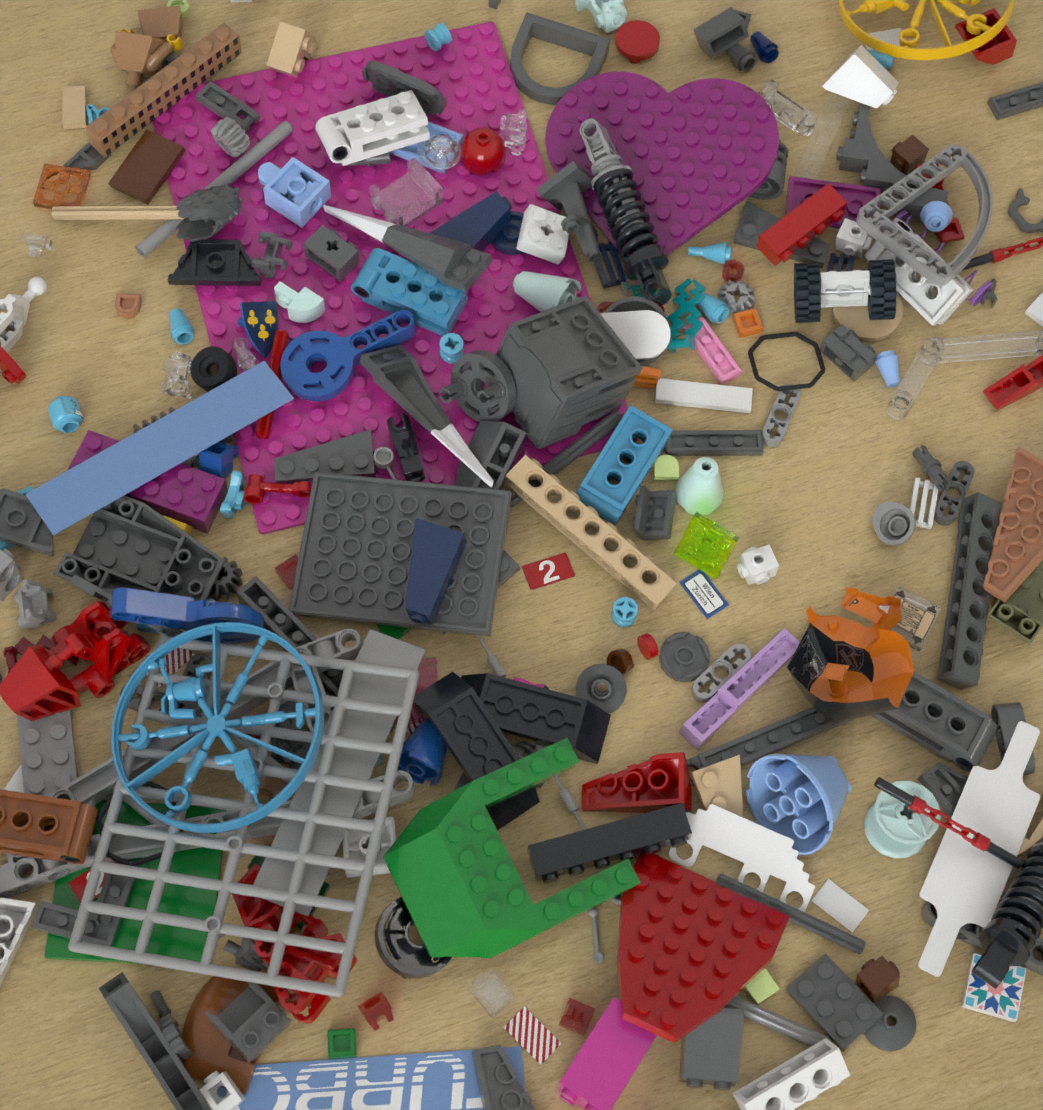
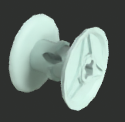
[864,781,941,859]

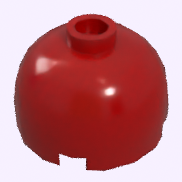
[460,127,506,175]

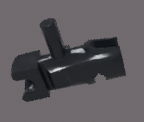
[386,413,425,482]

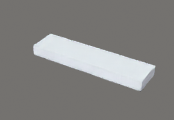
[655,378,753,413]

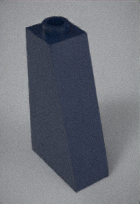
[430,191,512,251]
[405,518,467,625]

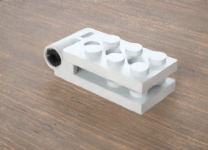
[315,90,430,166]
[865,218,974,326]

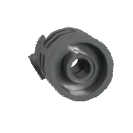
[750,139,789,200]

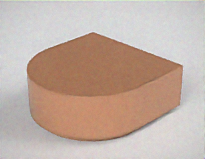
[115,293,142,319]

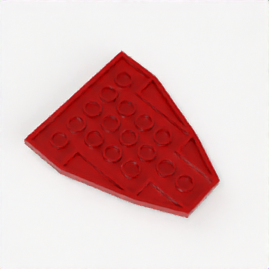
[617,852,790,1043]

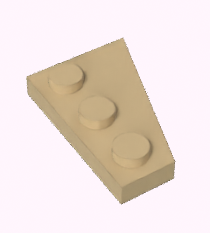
[690,755,743,817]

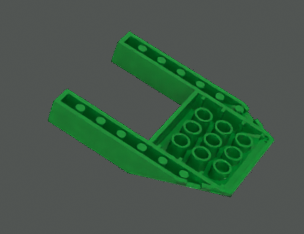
[383,738,640,958]

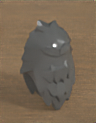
[176,184,243,241]

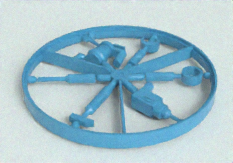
[111,622,324,833]

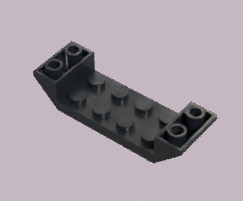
[413,672,540,831]
[461,673,611,764]

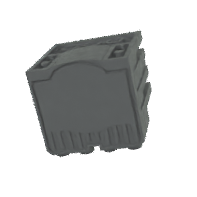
[492,296,643,449]

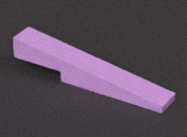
[679,628,800,751]

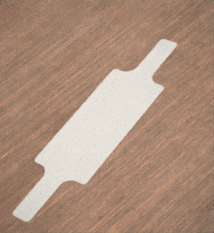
[918,721,1040,977]

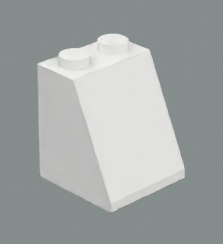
[822,45,899,109]

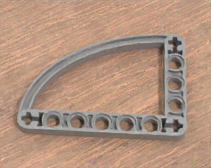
[856,144,992,286]

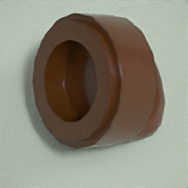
[607,649,634,674]

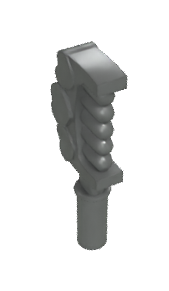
[150,991,194,1060]

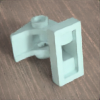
[574,0,627,33]

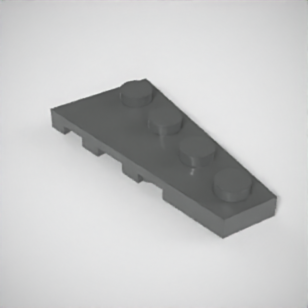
[274,429,375,484]

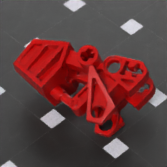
[0,601,151,721]
[232,863,357,1024]

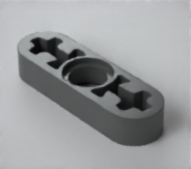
[934,461,975,526]

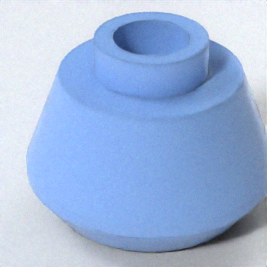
[920,201,953,232]

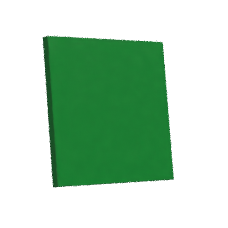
[44,799,227,964]

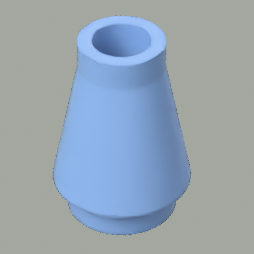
[875,350,901,388]

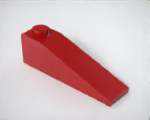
[582,752,692,813]

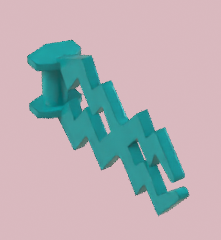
[667,278,706,353]

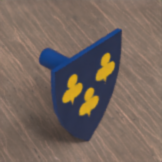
[238,301,278,358]

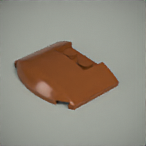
[181,976,280,1095]

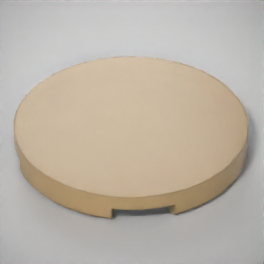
[832,293,903,342]

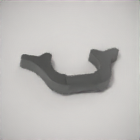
[1008,188,1043,233]

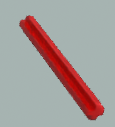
[255,330,289,439]

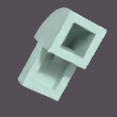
[274,281,325,323]

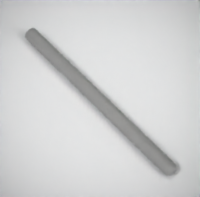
[135,121,293,258]

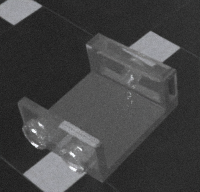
[370,158,443,227]

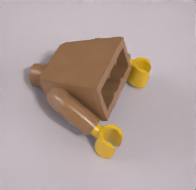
[111,28,183,87]

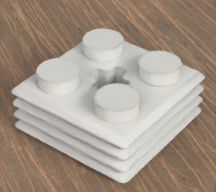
[517,204,570,264]
[342,816,396,878]

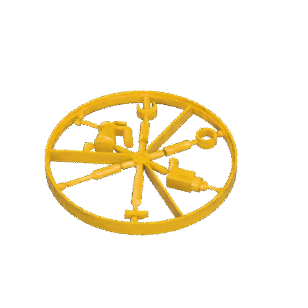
[837,0,1016,60]

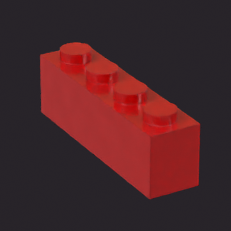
[756,183,847,266]

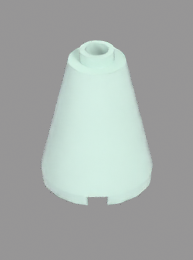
[513,271,581,312]
[675,457,724,516]

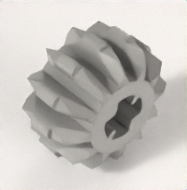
[211,117,250,158]

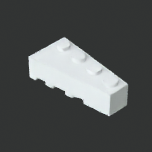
[0,898,37,986]

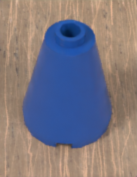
[397,719,447,785]

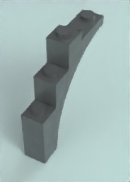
[836,103,948,221]
[99,972,212,1110]

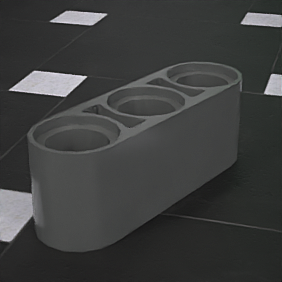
[991,702,1035,775]

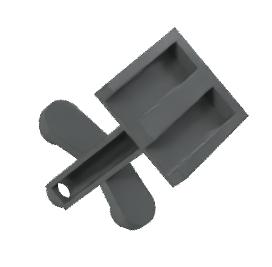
[536,161,602,262]

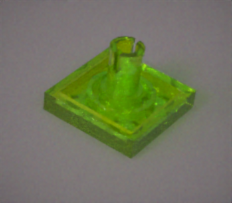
[674,512,739,579]

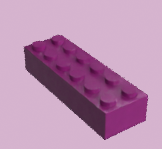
[67,430,228,534]

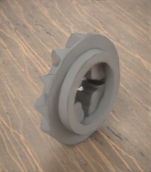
[717,279,756,314]

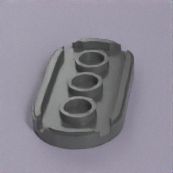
[362,61,447,115]

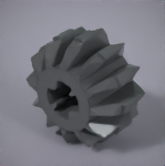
[209,557,243,600]

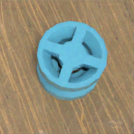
[424,23,452,51]
[440,333,463,363]
[611,597,638,628]

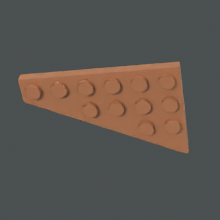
[983,447,1043,603]

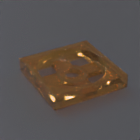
[33,163,91,209]

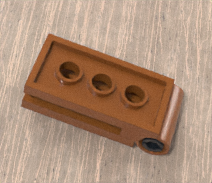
[0,789,98,864]

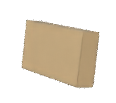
[62,86,87,129]

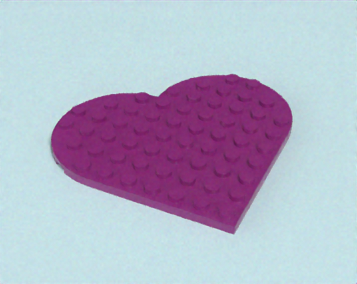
[545,72,779,256]

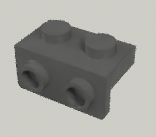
[633,486,676,540]

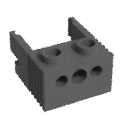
[205,982,291,1064]

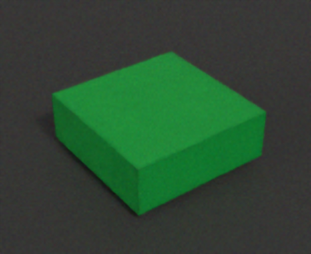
[328,1028,357,1059]

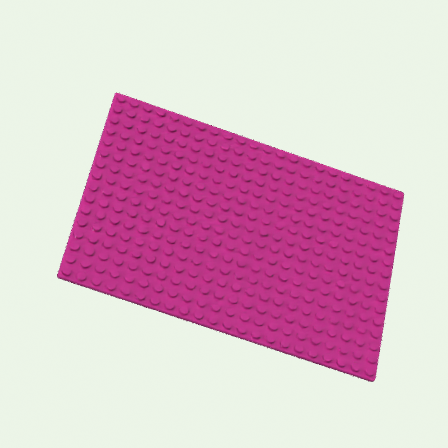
[153,22,637,534]

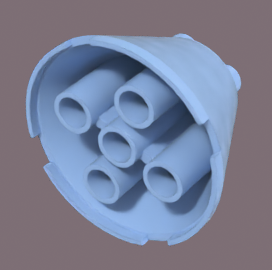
[746,754,852,855]

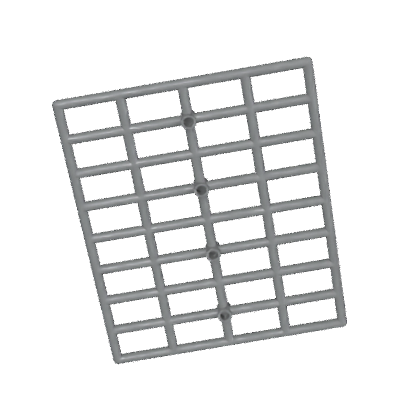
[68,636,420,997]

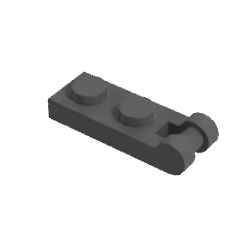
[196,81,260,133]

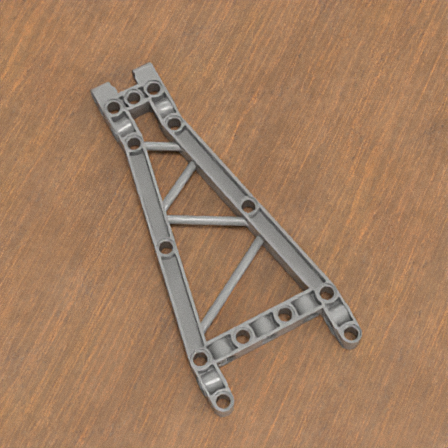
[0,629,416,899]

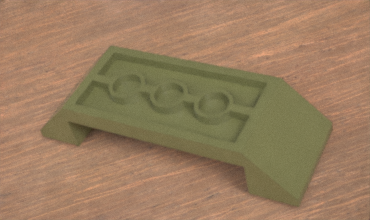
[986,560,1043,645]

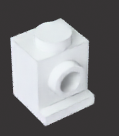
[200,1071,246,1110]

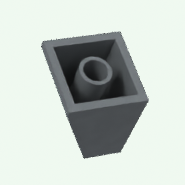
[679,1008,744,1090]

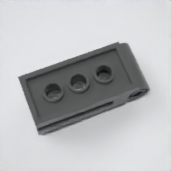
[871,672,998,772]

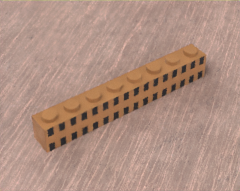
[85,23,242,157]

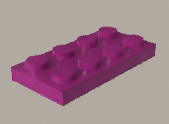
[785,176,881,229]

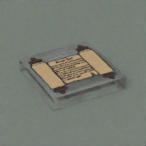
[890,585,942,652]

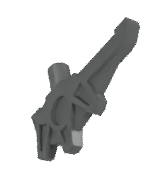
[224,938,269,972]

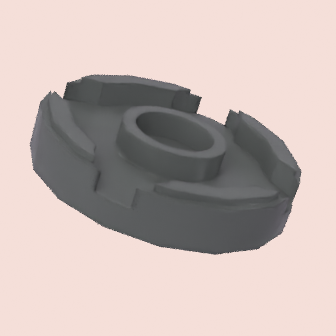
[659,632,710,682]

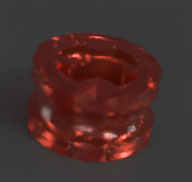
[722,260,744,282]

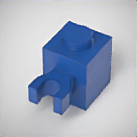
[199,441,239,479]

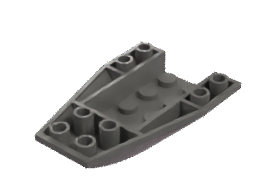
[54,496,225,601]

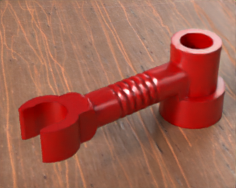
[243,474,311,504]

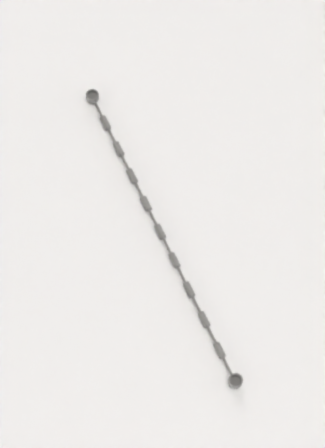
[374,447,621,905]

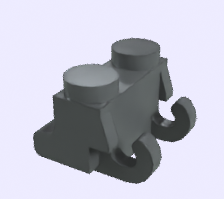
[251,231,293,279]

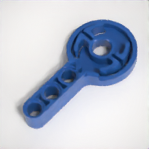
[280,310,416,401]
[111,588,264,644]

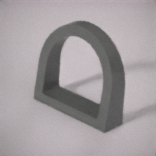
[510,12,610,105]

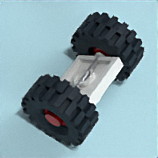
[794,259,897,323]

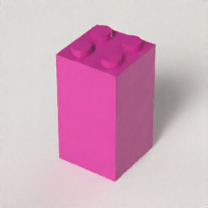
[557,997,657,1110]

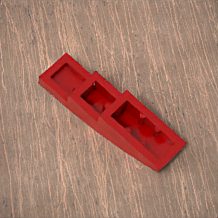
[983,355,1043,411]

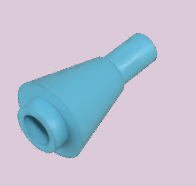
[688,242,732,265]

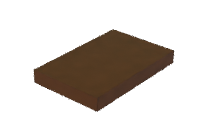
[109,129,186,205]

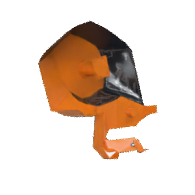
[787,587,914,721]

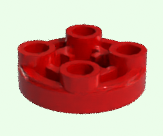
[615,20,660,64]

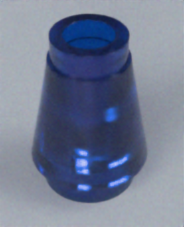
[750,31,779,63]

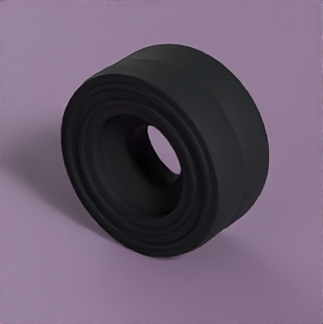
[190,346,237,392]

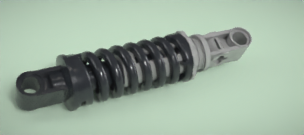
[580,119,671,305]
[971,841,1043,989]

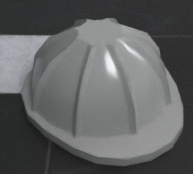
[872,501,916,546]

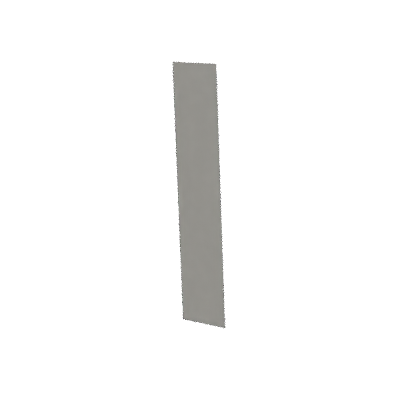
[253,629,425,916]

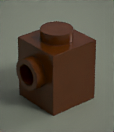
[890,135,929,176]
[856,955,900,1004]

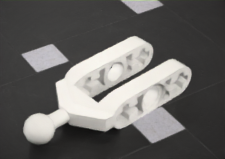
[0,277,47,353]

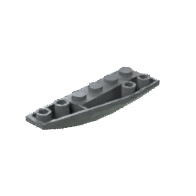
[455,421,527,490]

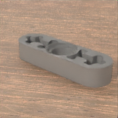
[762,384,801,448]
[691,643,751,702]

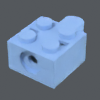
[258,157,331,228]

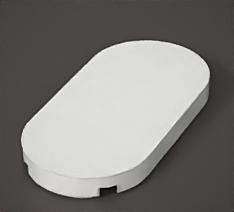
[600,310,671,360]

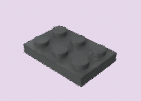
[786,953,883,1052]

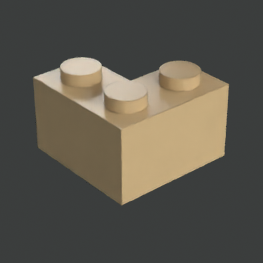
[266,21,317,78]

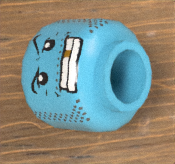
[48,395,83,433]

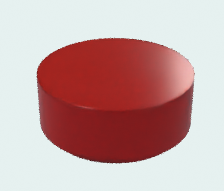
[637,633,658,660]

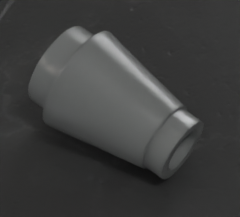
[725,43,757,72]

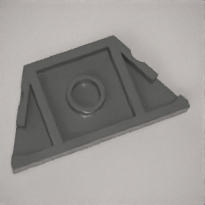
[0,488,55,557]

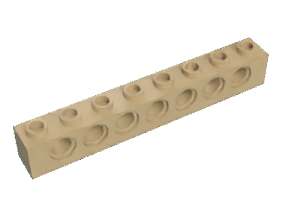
[504,455,677,612]

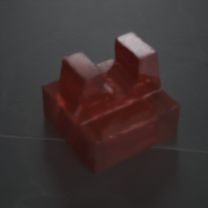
[357,992,394,1031]
[559,998,595,1036]

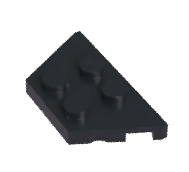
[168,239,261,286]

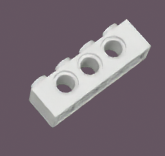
[733,1038,850,1110]

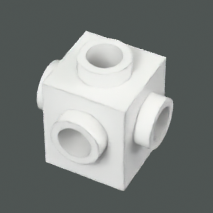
[835,218,873,258]
[737,545,779,585]

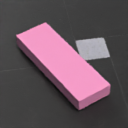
[683,317,742,385]

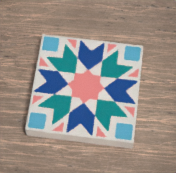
[961,953,1027,1022]

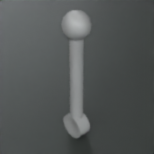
[588,907,604,964]

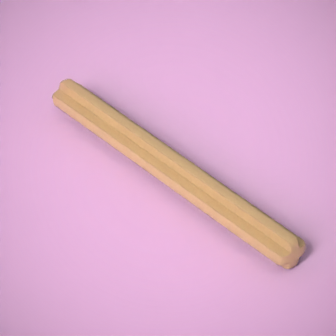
[51,205,185,220]

